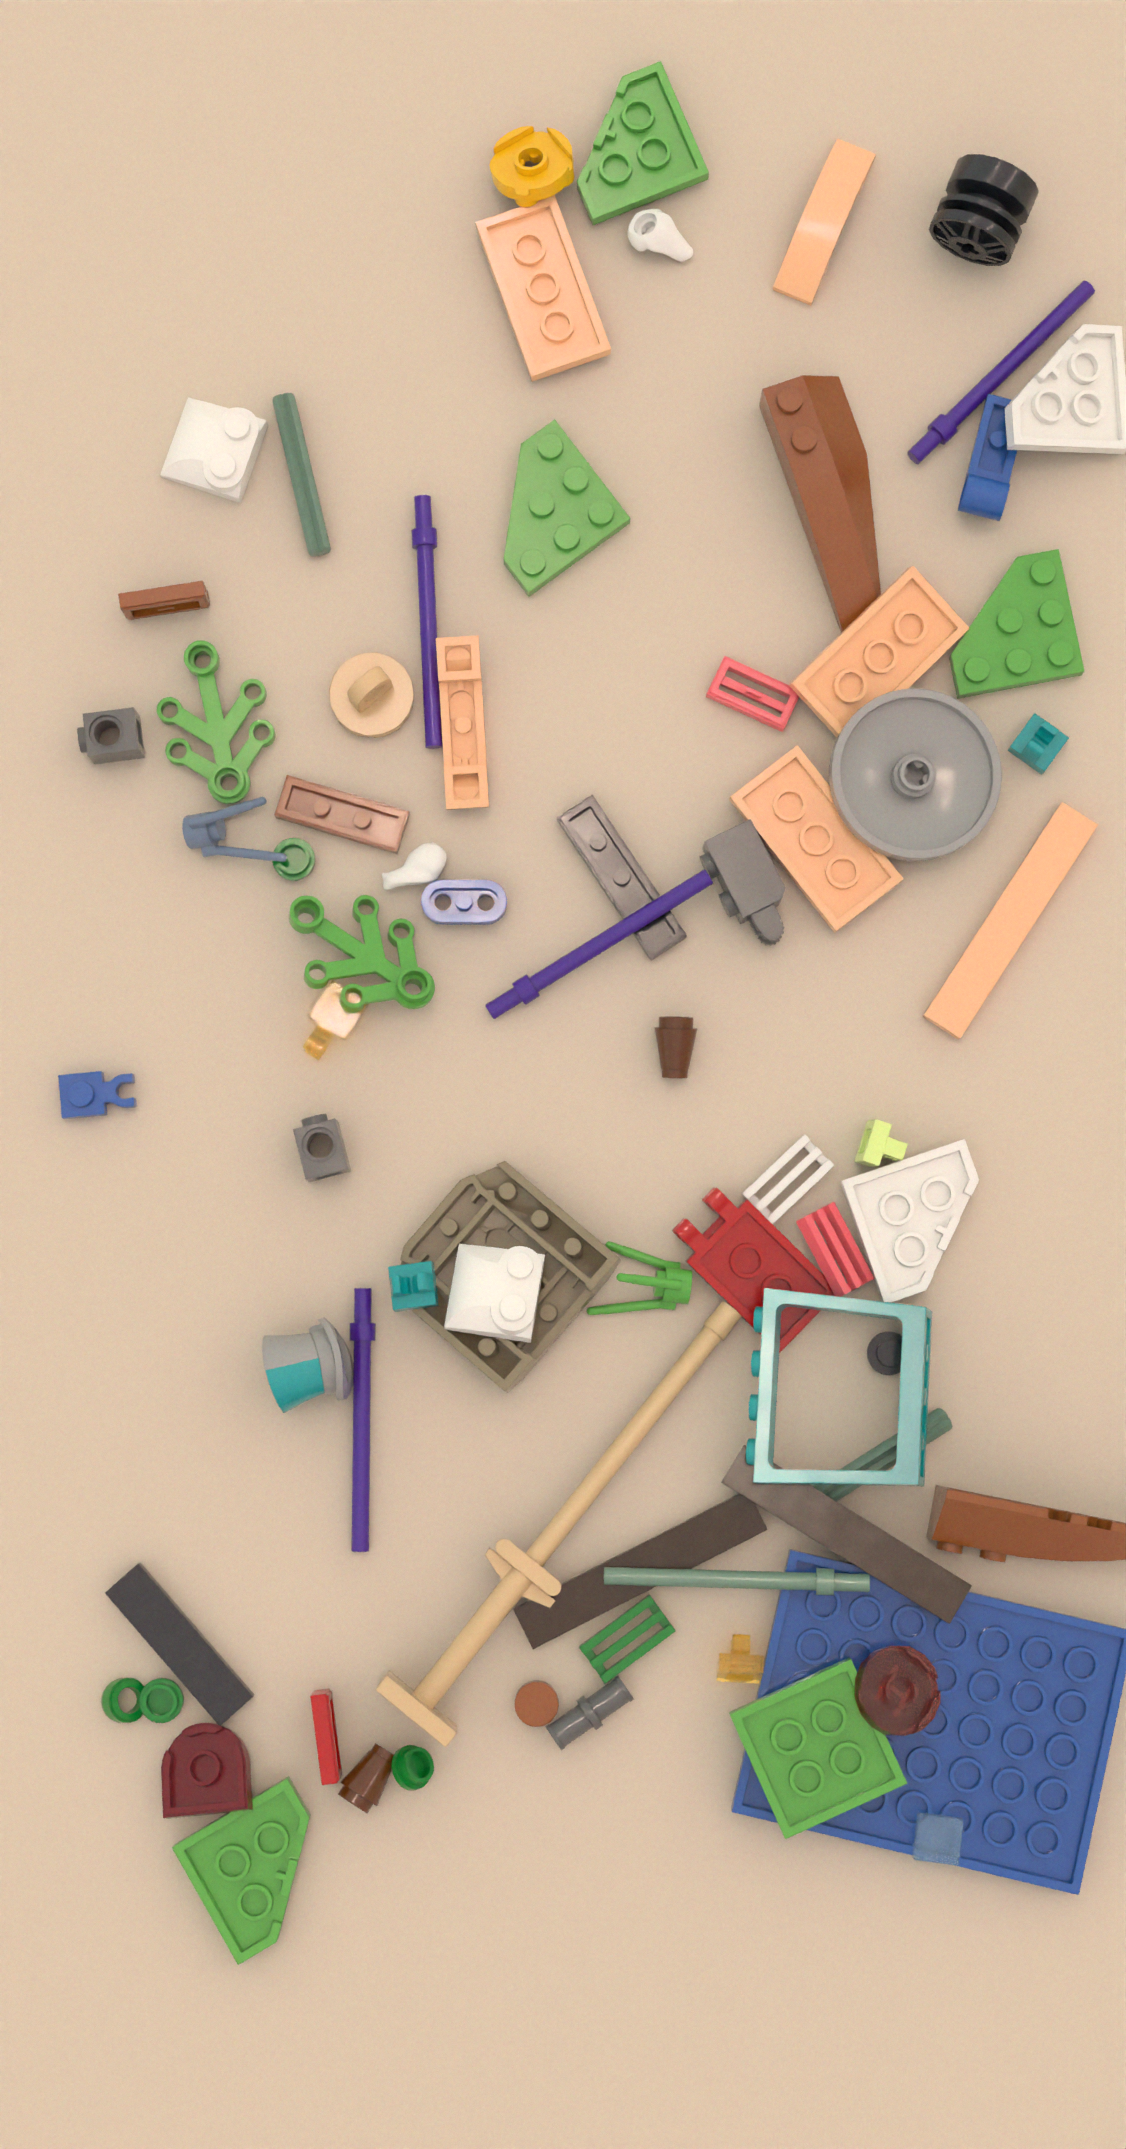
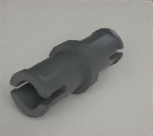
[545,1676,634,1751]

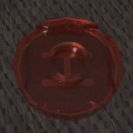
[855,1646,941,1736]

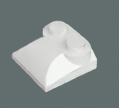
[160,397,268,503]
[444,1244,545,1343]

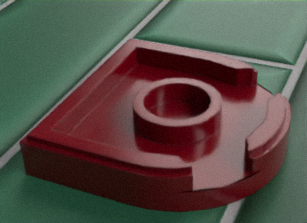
[161,1723,253,1819]

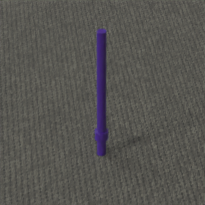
[907,280,1095,464]
[411,495,442,749]
[485,869,714,1019]
[349,1288,376,1552]

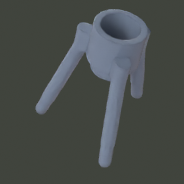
[182,797,287,862]

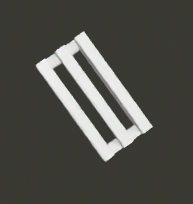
[742,1134,834,1224]

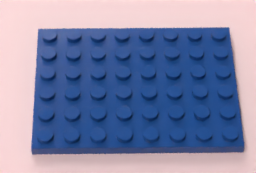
[731,1549,1126,1895]

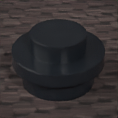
[867,1332,902,1375]

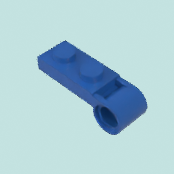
[958,394,1017,521]

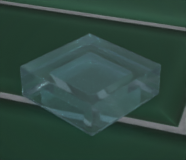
[912,1812,963,1866]

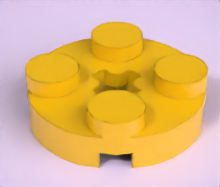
[489,126,574,207]

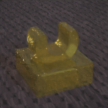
[716,1634,764,1684]

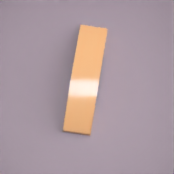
[773,139,876,306]
[436,635,489,810]

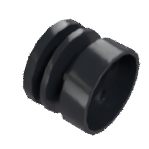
[929,154,1039,266]

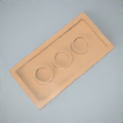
[476,195,611,382]
[788,566,970,737]
[729,745,904,933]

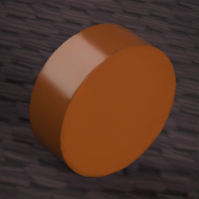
[515,1680,559,1727]

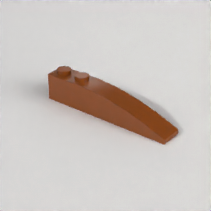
[759,375,881,633]
[926,1485,1126,1562]

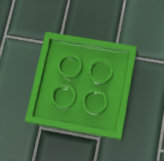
[729,1657,907,1839]

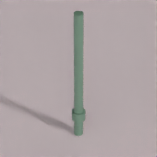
[604,1567,870,1596]

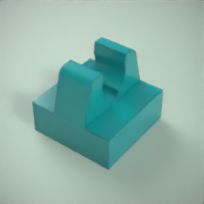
[1008,713,1069,775]
[388,1261,439,1312]

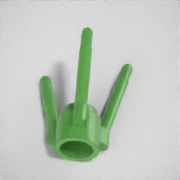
[587,1241,692,1315]

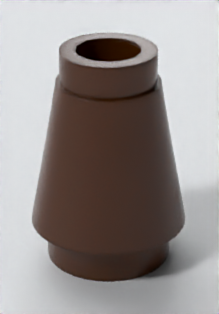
[654,1016,697,1078]
[338,1743,394,1814]

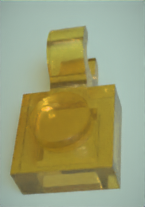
[303,980,369,1061]

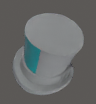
[262,1317,353,1413]

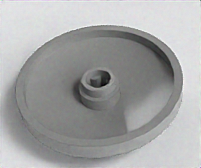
[829,688,1002,861]

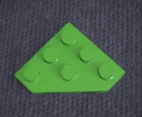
[577,61,709,225]
[503,419,631,597]
[949,549,1085,699]
[172,1776,311,1965]

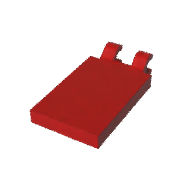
[672,1187,835,1353]

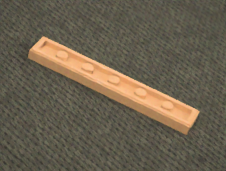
[922,802,1098,1040]

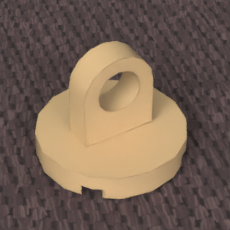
[329,652,414,738]

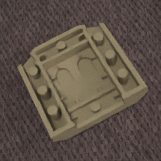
[400,1161,621,1393]

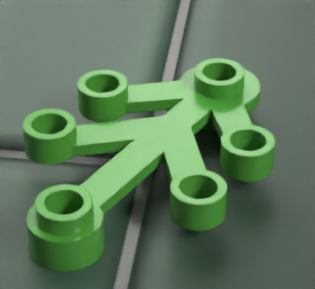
[157,640,276,804]
[289,895,435,1013]

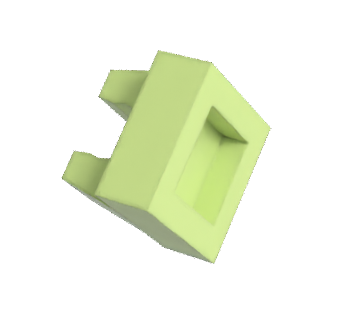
[854,1119,908,1167]

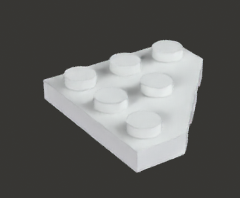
[1004,324,1126,454]
[840,1139,979,1303]

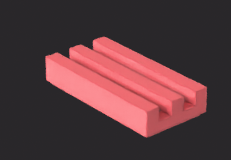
[706,656,799,732]
[796,1202,875,1297]

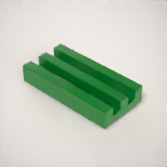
[579,1594,676,1683]

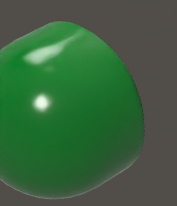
[101,1678,144,1723]

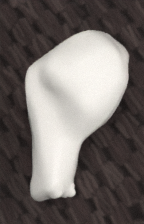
[627,209,693,262]
[382,842,447,890]

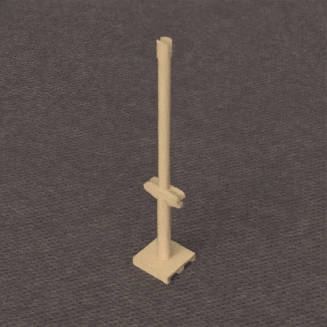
[376,1301,742,1747]

